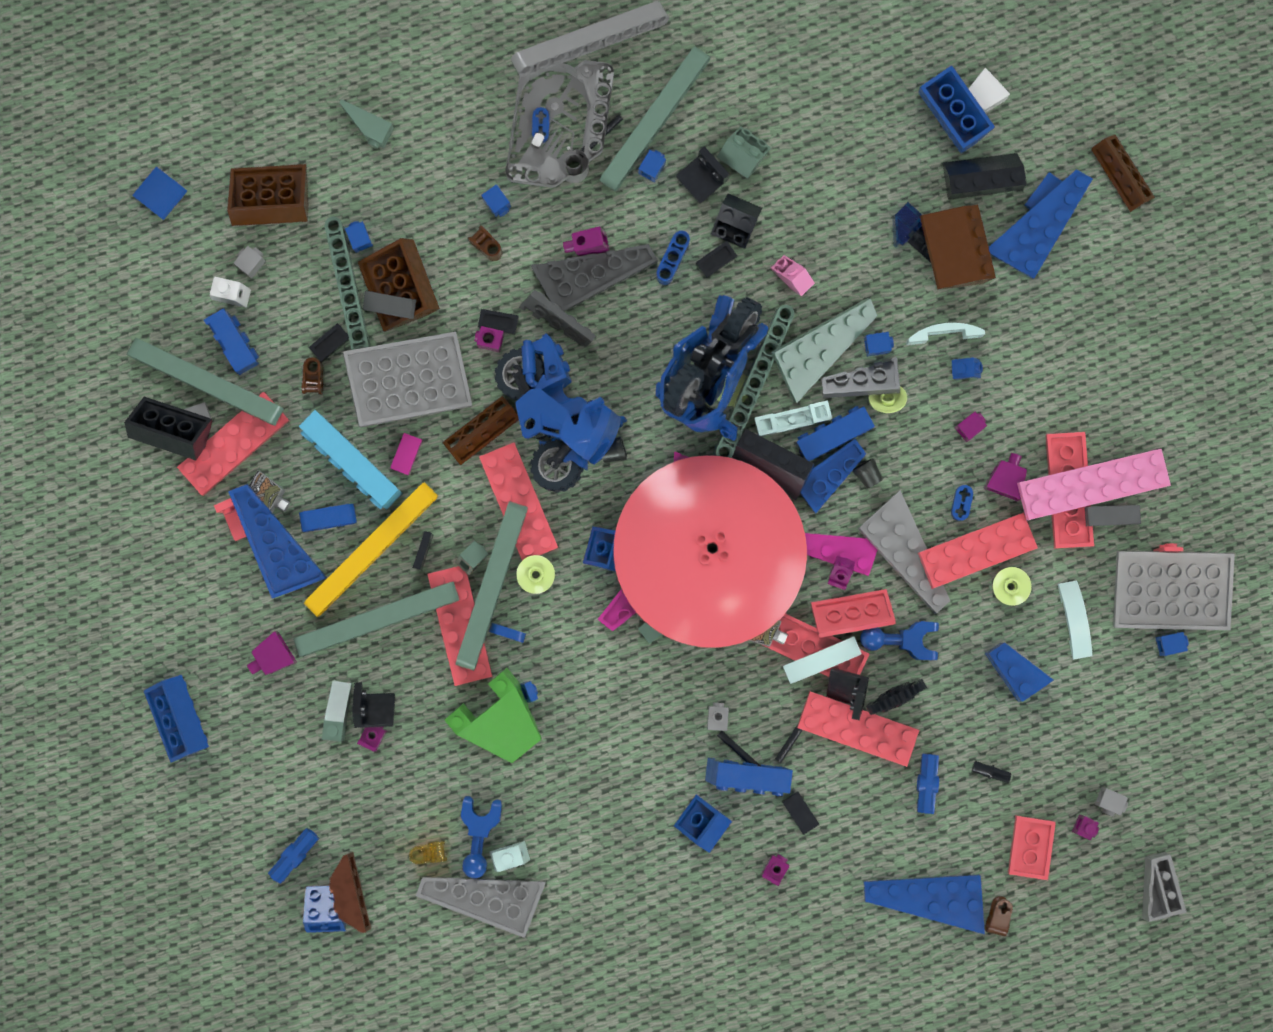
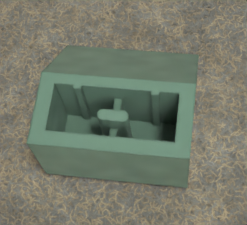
[717,127,771,179]

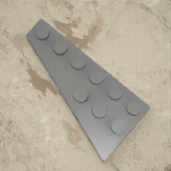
[858,490,950,614]
[416,877,546,938]

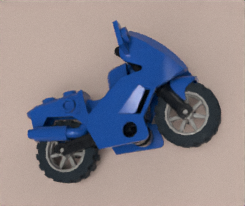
[655,297,768,441]
[495,333,627,493]

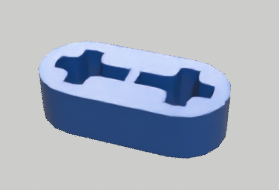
[532,107,550,143]
[951,485,973,521]
[489,623,526,643]

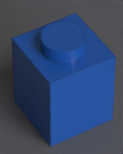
[638,150,666,183]
[481,184,511,218]
[345,221,373,253]
[864,332,894,357]
[1155,632,1189,656]

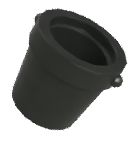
[602,436,628,463]
[853,458,883,489]

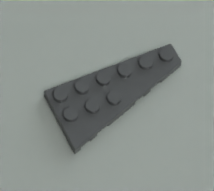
[531,244,658,312]

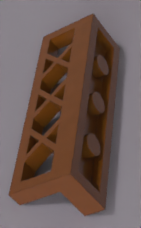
[1091,134,1155,212]
[442,396,519,466]

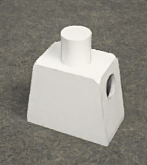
[969,68,1010,113]
[210,277,251,308]

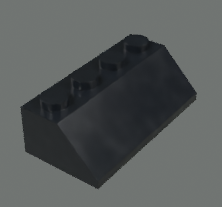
[942,153,1027,200]
[124,396,213,460]
[732,429,814,501]

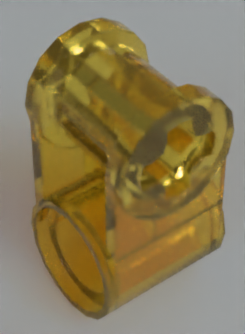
[409,840,448,864]

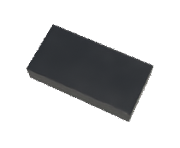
[696,241,738,279]
[478,309,519,335]
[309,323,349,362]
[412,531,434,571]
[782,791,820,835]

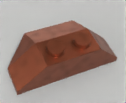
[329,852,371,933]

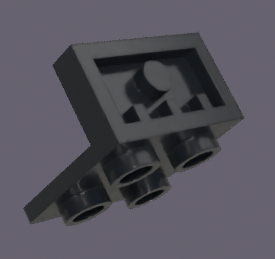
[676,146,730,204]
[826,668,869,720]
[352,682,395,728]

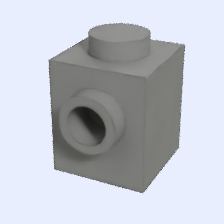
[233,246,266,279]
[707,702,729,731]
[1095,787,1128,817]

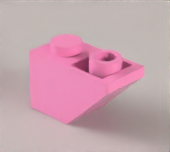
[771,255,815,296]

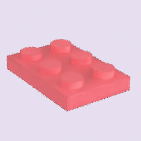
[1008,815,1056,880]

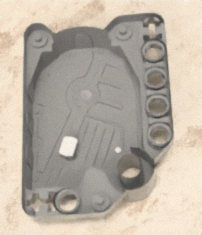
[506,60,614,188]

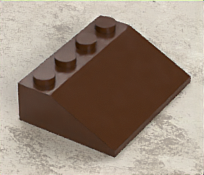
[227,164,309,226]
[920,205,996,290]
[358,238,440,332]

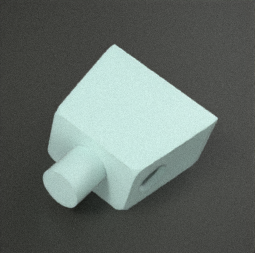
[489,841,530,872]

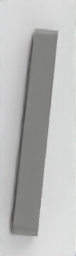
[511,1,669,77]

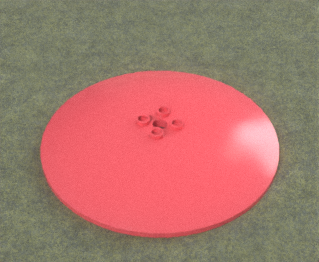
[613,455,807,648]

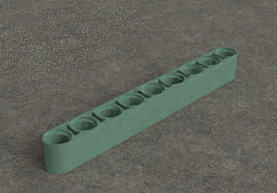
[600,46,711,192]
[325,217,370,350]
[713,305,794,458]
[126,338,284,426]
[455,501,528,671]
[293,582,460,657]

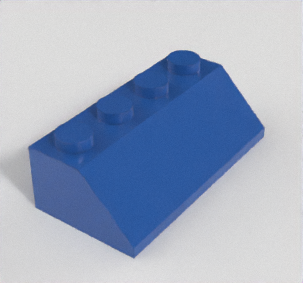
[918,65,995,153]
[144,675,209,763]

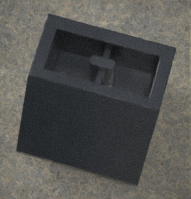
[711,193,762,249]

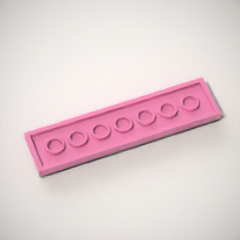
[1017,449,1171,521]

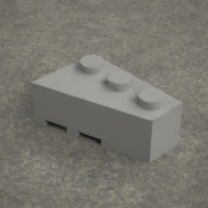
[1142,852,1186,922]

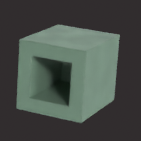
[455,541,488,575]

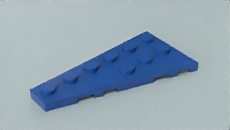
[989,169,1093,279]
[228,484,327,599]
[863,875,985,934]

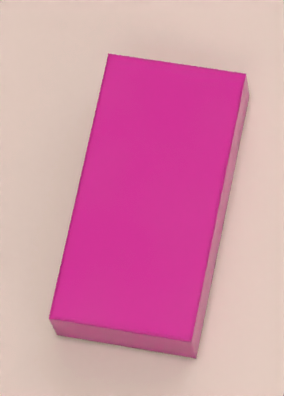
[390,433,423,476]

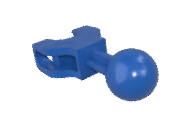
[860,621,939,660]
[461,796,502,878]

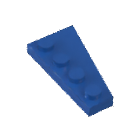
[800,439,866,514]

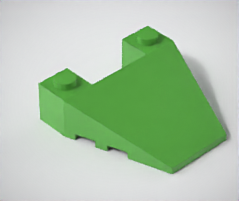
[445,668,542,763]

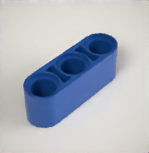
[656,230,690,285]
[299,504,357,532]

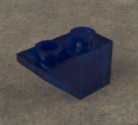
[892,202,922,248]

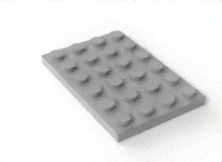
[343,332,472,428]
[1113,551,1235,630]

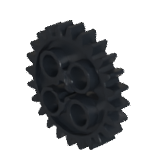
[866,679,927,715]

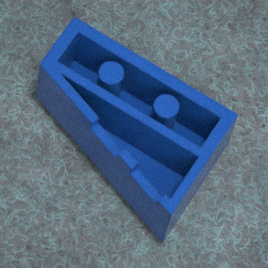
[204,308,259,375]
[985,643,1054,702]

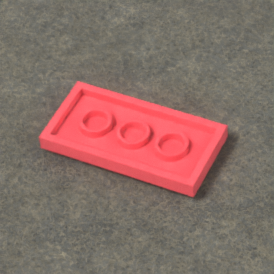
[811,589,895,638]

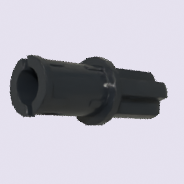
[971,761,1011,783]

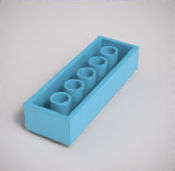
[299,410,403,509]

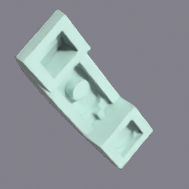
[906,323,985,345]
[754,400,832,436]
[1058,581,1092,659]
[783,636,861,684]

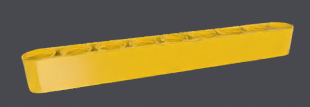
[304,482,438,617]

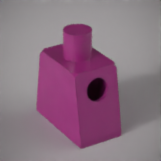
[563,226,609,256]
[983,453,1027,501]
[247,631,297,675]

